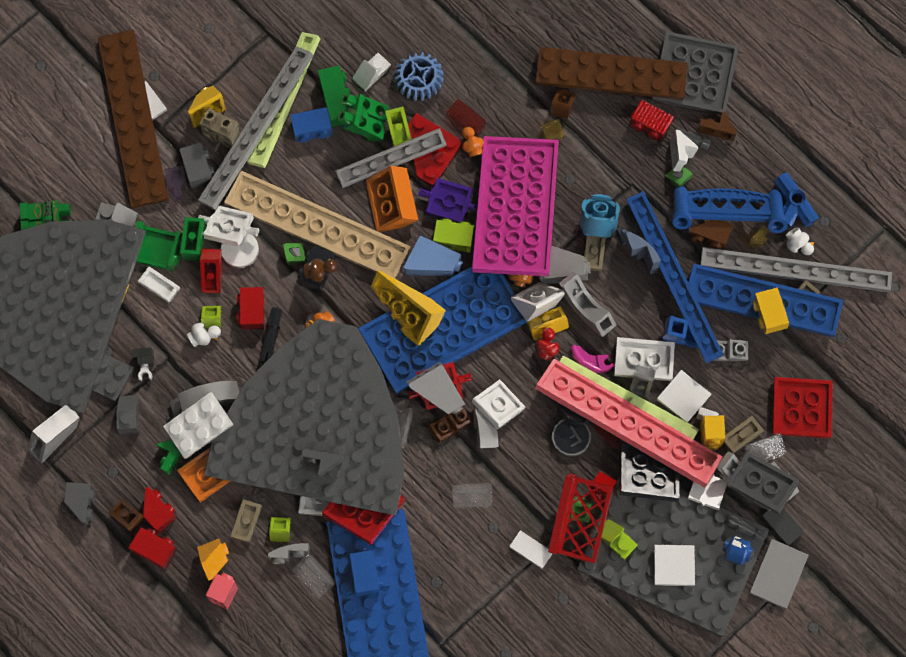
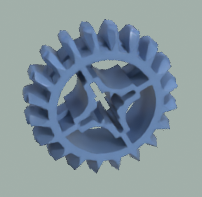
[394,52,444,101]

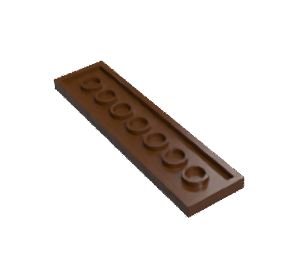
[536,47,688,100]

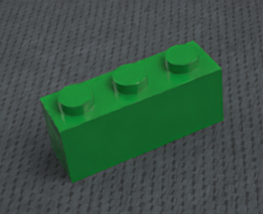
[318,65,351,127]

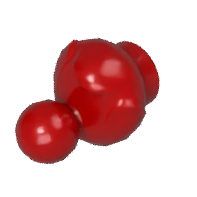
[536,328,559,361]

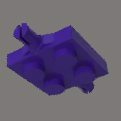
[418,178,478,223]

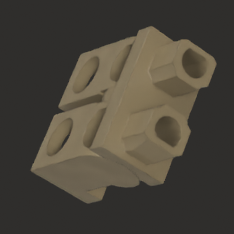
[200,108,241,149]

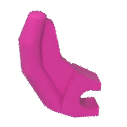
[571,345,615,374]

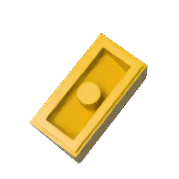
[526,306,569,340]

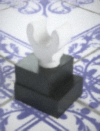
[132,347,154,381]

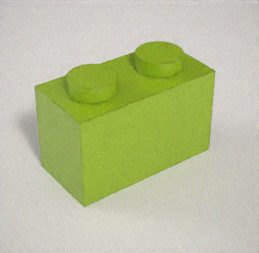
[433,219,474,253]

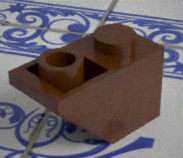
[688,220,734,250]

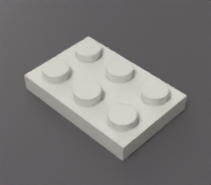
[614,337,675,381]
[163,392,234,459]

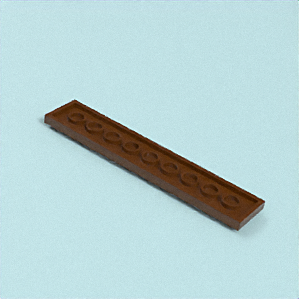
[98,29,169,209]

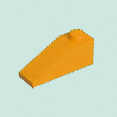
[197,538,229,581]

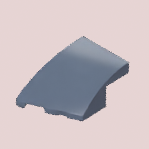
[617,228,661,275]

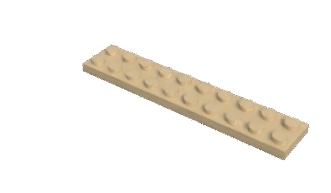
[224,171,411,279]

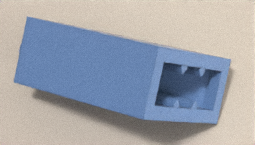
[403,236,463,277]

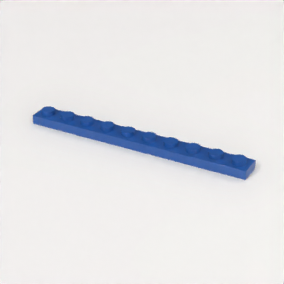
[626,191,724,363]

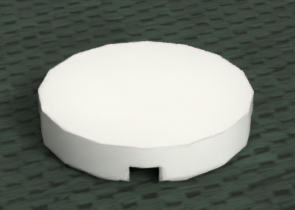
[221,234,259,269]

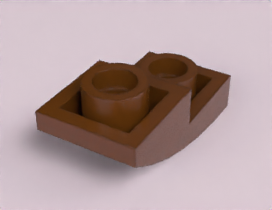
[428,406,473,444]

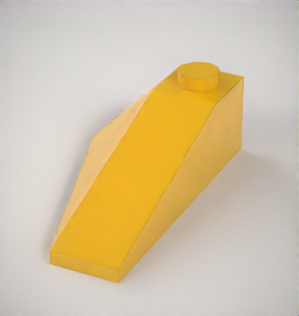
[371,270,446,345]

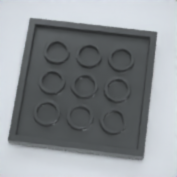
[652,31,739,115]

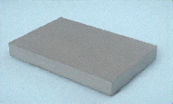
[749,539,809,610]

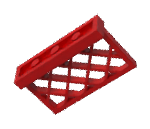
[548,473,614,563]

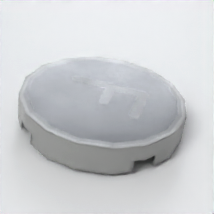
[552,420,591,457]

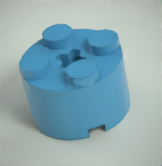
[579,194,620,238]

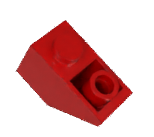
[587,471,617,505]
[143,486,176,534]

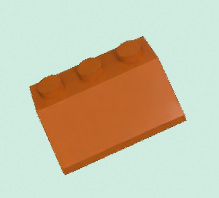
[366,166,418,232]

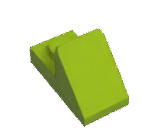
[385,107,412,147]
[595,519,638,560]

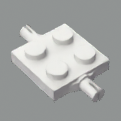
[198,206,259,247]

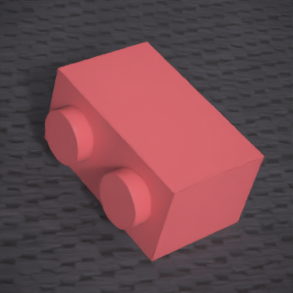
[206,573,238,610]

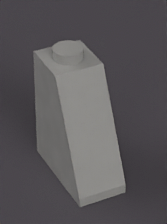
[539,246,591,284]
[406,362,465,414]
[28,405,80,464]

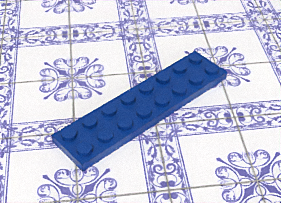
[689,264,843,338]

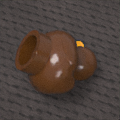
[304,259,337,282]

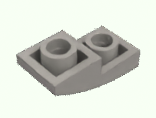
[713,339,748,361]
[473,409,499,448]
[268,543,310,564]

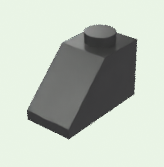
[117,395,140,435]

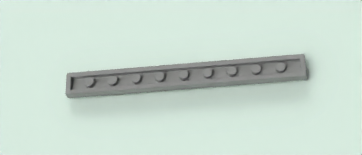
[198,46,313,210]
[700,247,892,293]

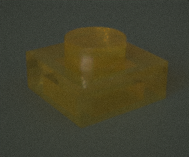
[541,119,565,140]
[748,226,768,250]

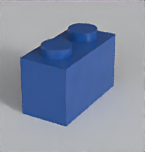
[290,107,332,143]
[350,550,383,596]

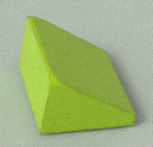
[201,306,221,329]
[269,517,291,542]

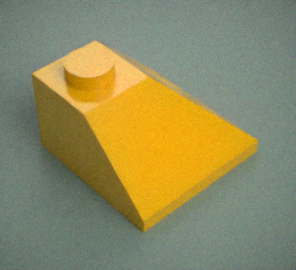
[188,85,226,128]

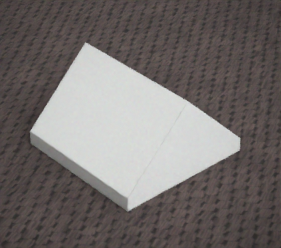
[511,282,565,322]

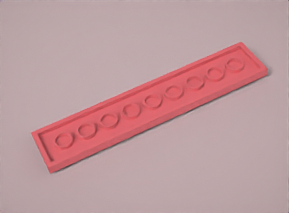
[535,359,722,488]

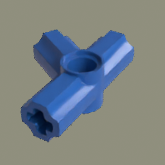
[773,172,819,228]

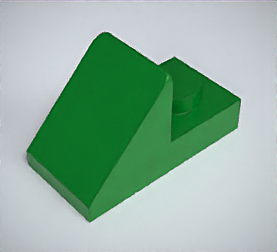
[156,439,181,476]

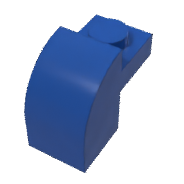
[662,316,698,349]

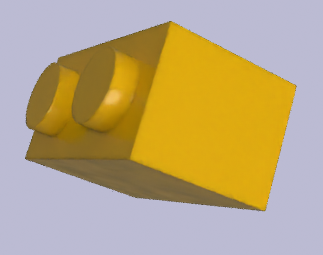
[752,287,789,334]
[700,415,725,451]

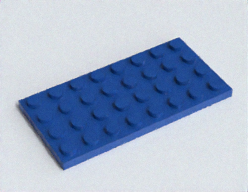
[358,266,527,394]
[327,509,429,657]

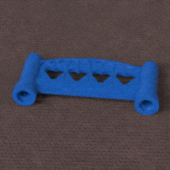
[672,186,787,233]

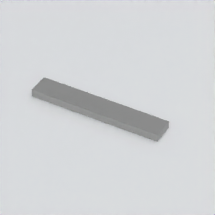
[336,128,447,188]

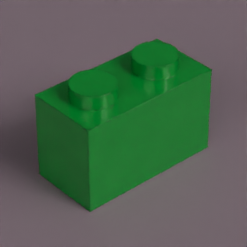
[180,217,206,261]

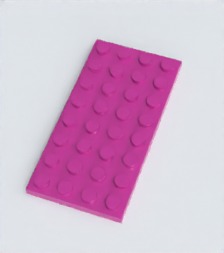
[472,136,559,276]

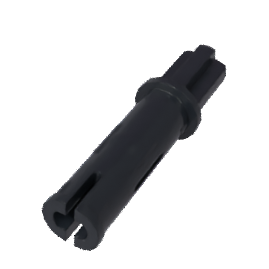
[259,307,282,363]

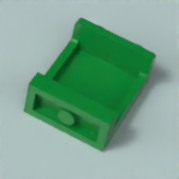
[135,221,182,272]

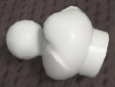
[786,228,814,255]
[187,323,221,347]

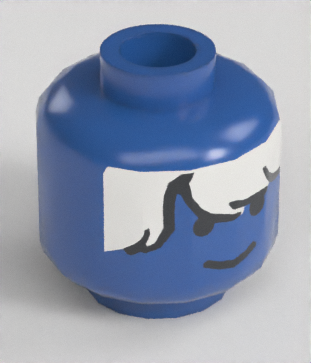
[722,536,753,565]

